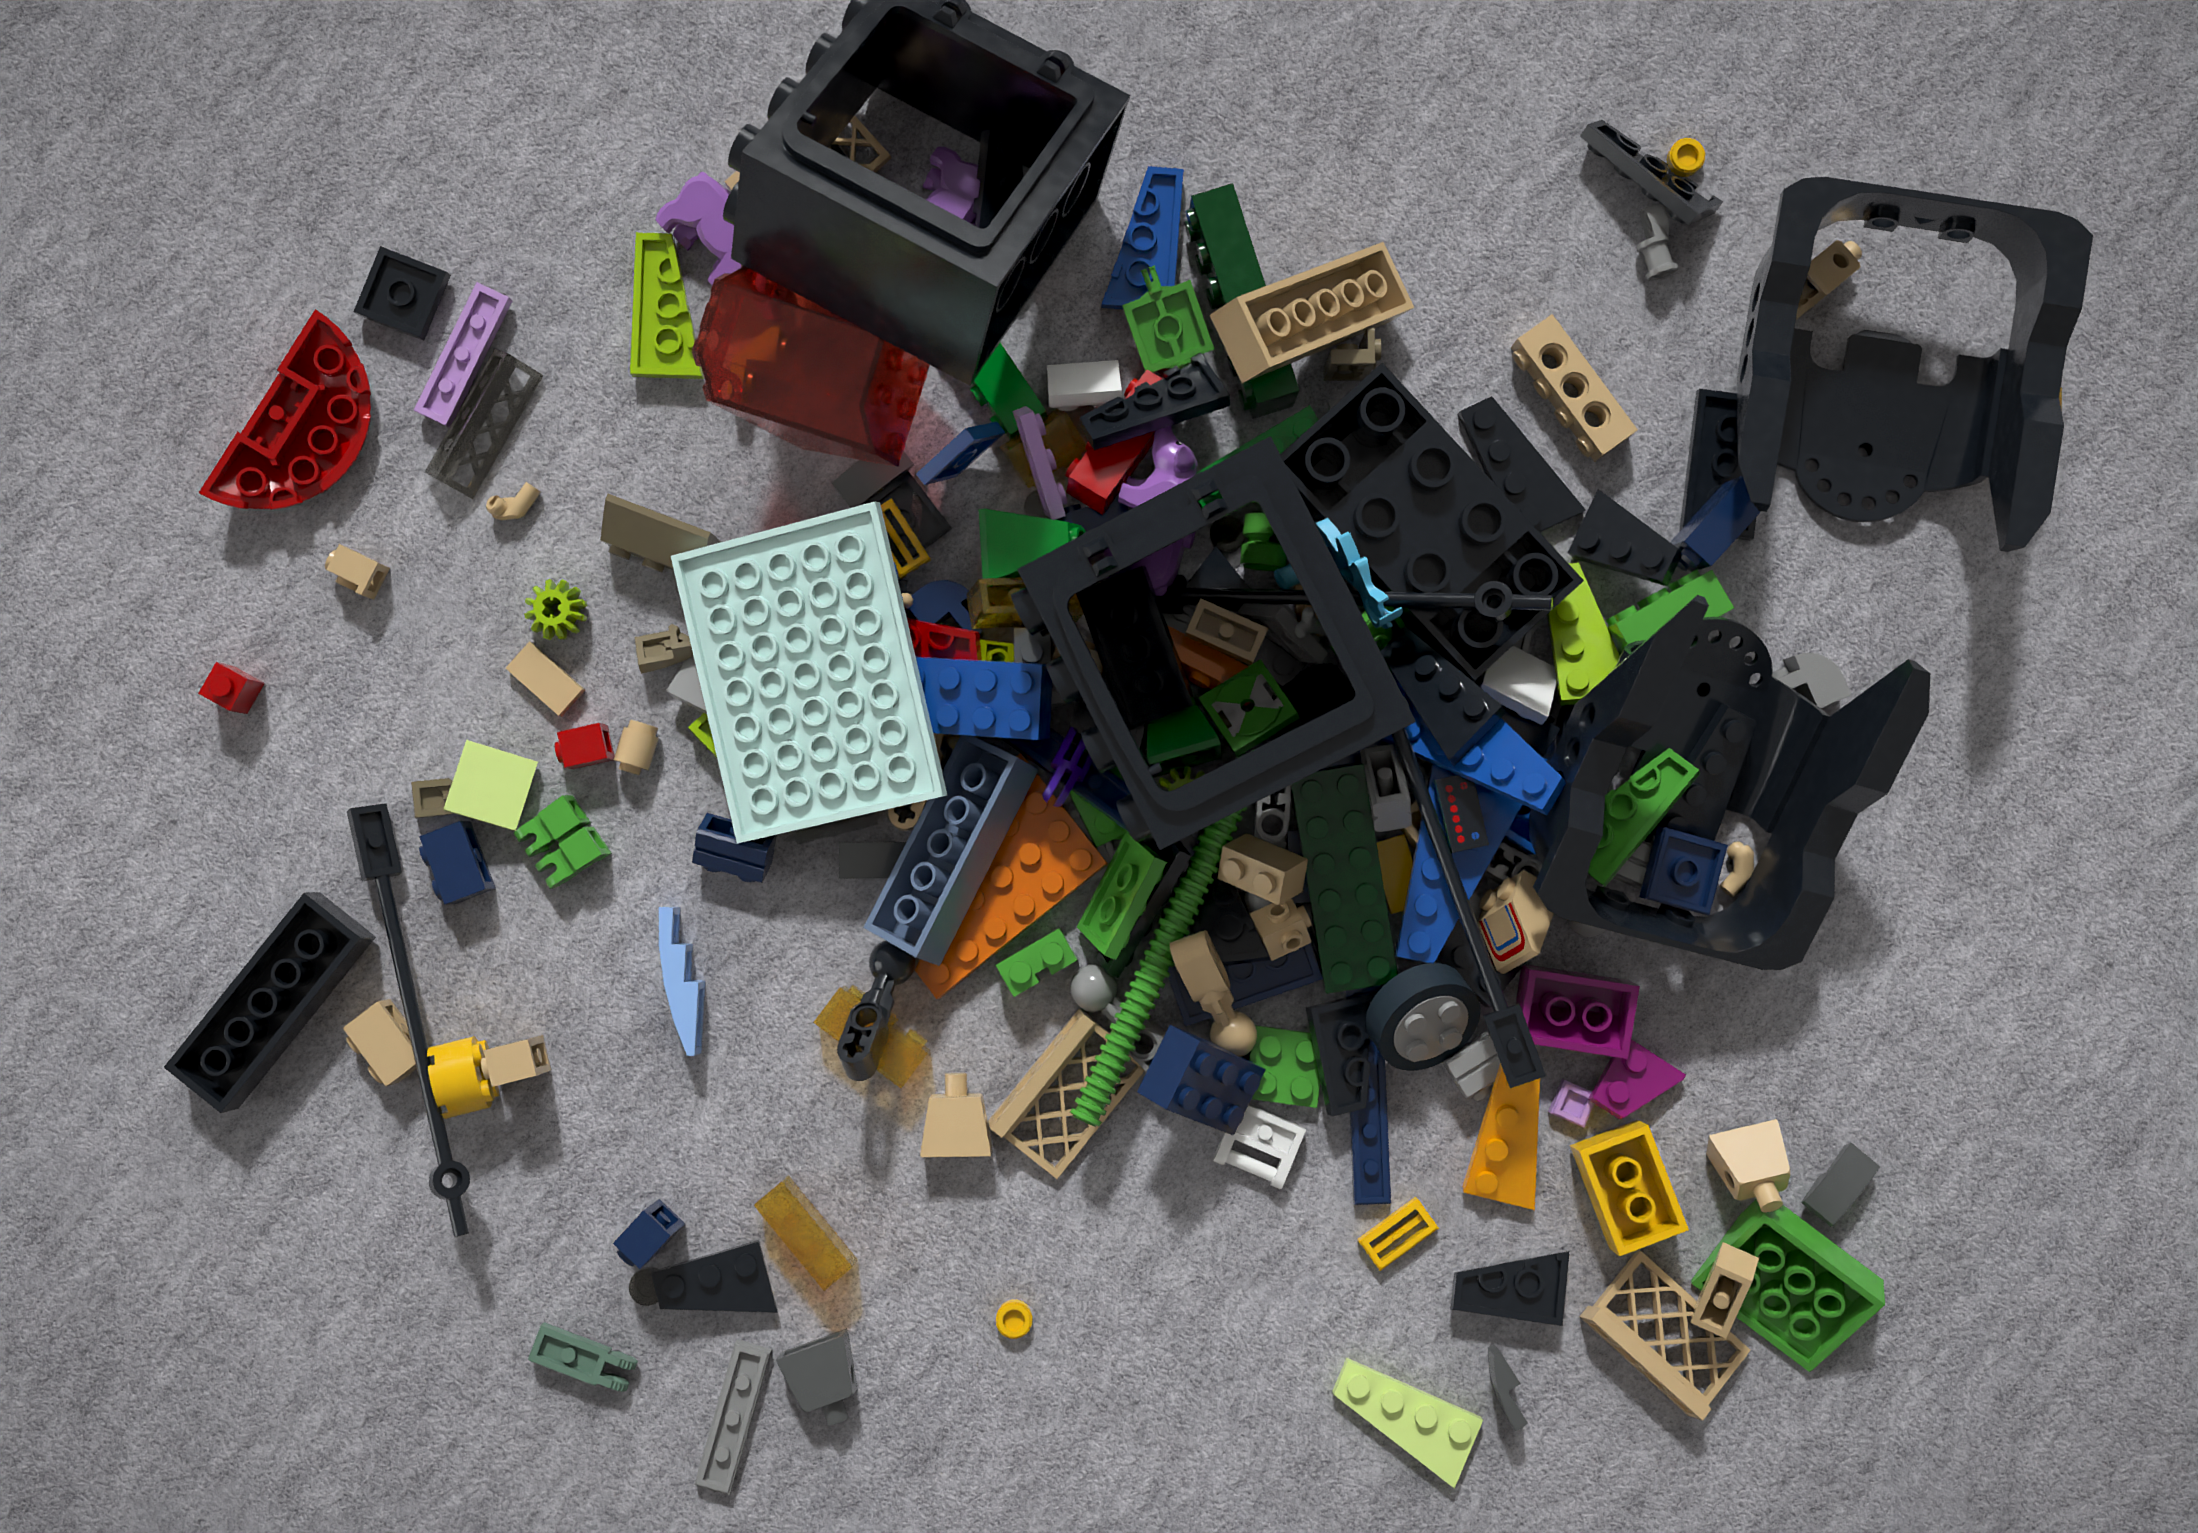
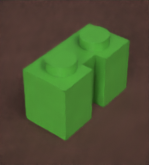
[996,928,1078,997]

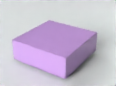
[1548,1079,1594,1128]

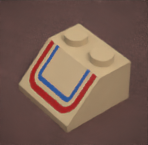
[1477,870,1554,974]

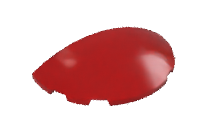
[198,309,371,510]

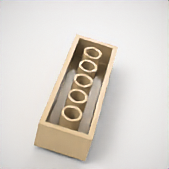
[1210,242,1414,384]

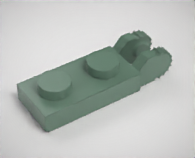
[528,1322,638,1392]

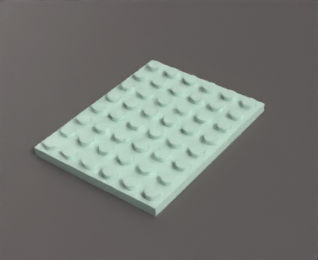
[671,502,947,844]

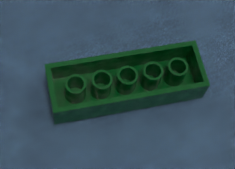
[1184,183,1300,419]
[1291,762,1398,994]

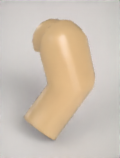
[486,482,541,521]
[1719,841,1754,898]

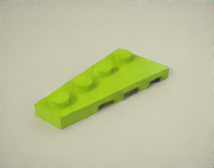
[630,232,704,379]

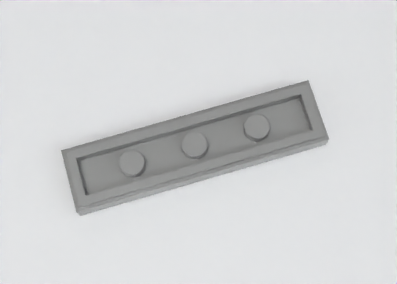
[694,1339,772,1495]

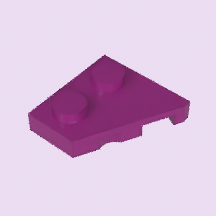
[1588,1039,1686,1119]

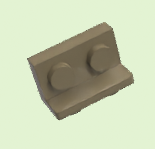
[1323,328,1381,381]

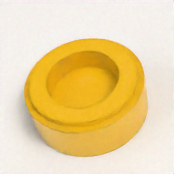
[1666,138,1705,177]
[996,1299,1033,1339]

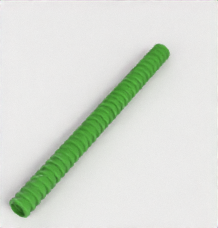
[1070,753,1247,1127]

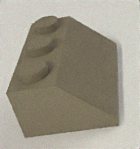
[600,494,721,573]

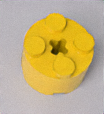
[427,1036,499,1119]

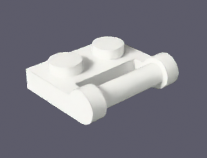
[1213,1105,1306,1189]

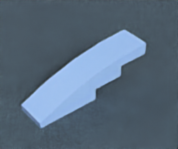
[659,906,705,1056]

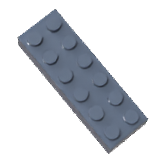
[863,735,1039,966]

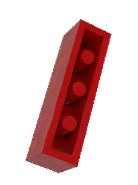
[1065,370,1162,515]

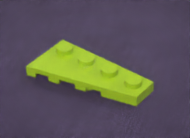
[1547,562,1620,705]

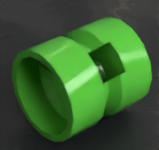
[1239,513,1287,572]

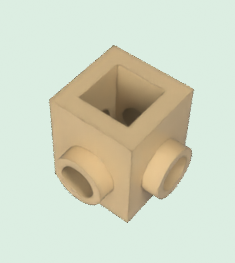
[1250,899,1312,961]

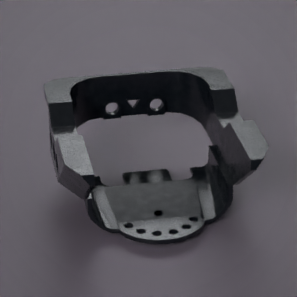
[1737,177,2093,552]
[1529,595,1931,970]

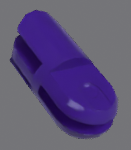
[1042,726,1093,807]

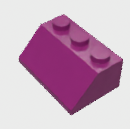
[1516,964,1640,1059]

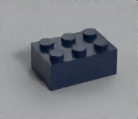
[1137,1025,1266,1136]

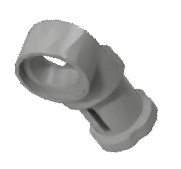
[1636,203,1679,281]

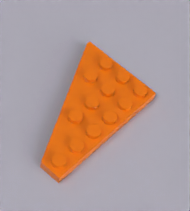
[915,753,1108,999]

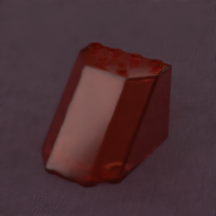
[692,264,930,467]

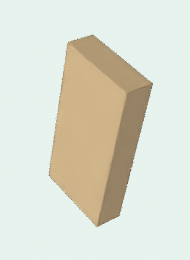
[505,641,585,717]

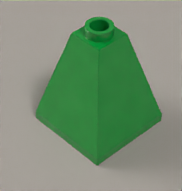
[978,508,1086,589]
[1147,704,1221,778]

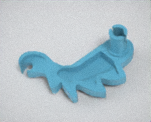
[1274,518,1403,629]

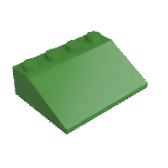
[1691,1199,1885,1372]

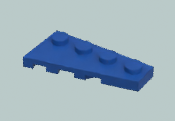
[1101,166,1184,310]

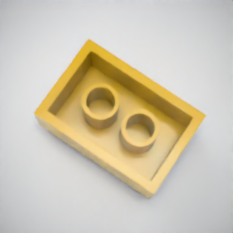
[1569,1120,1689,1256]

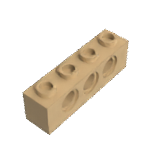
[1511,314,1638,462]

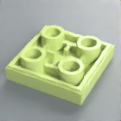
[443,740,538,831]

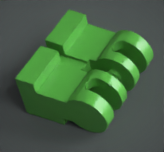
[514,795,612,889]

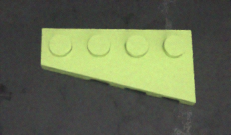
[1332,1357,1483,1489]

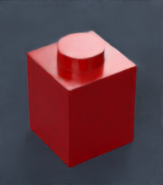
[198,662,265,714]
[554,723,615,770]

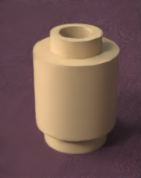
[613,720,659,775]

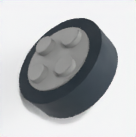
[1365,963,1481,1071]

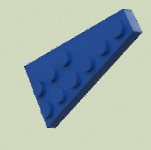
[1381,674,1566,815]
[1395,758,1548,964]

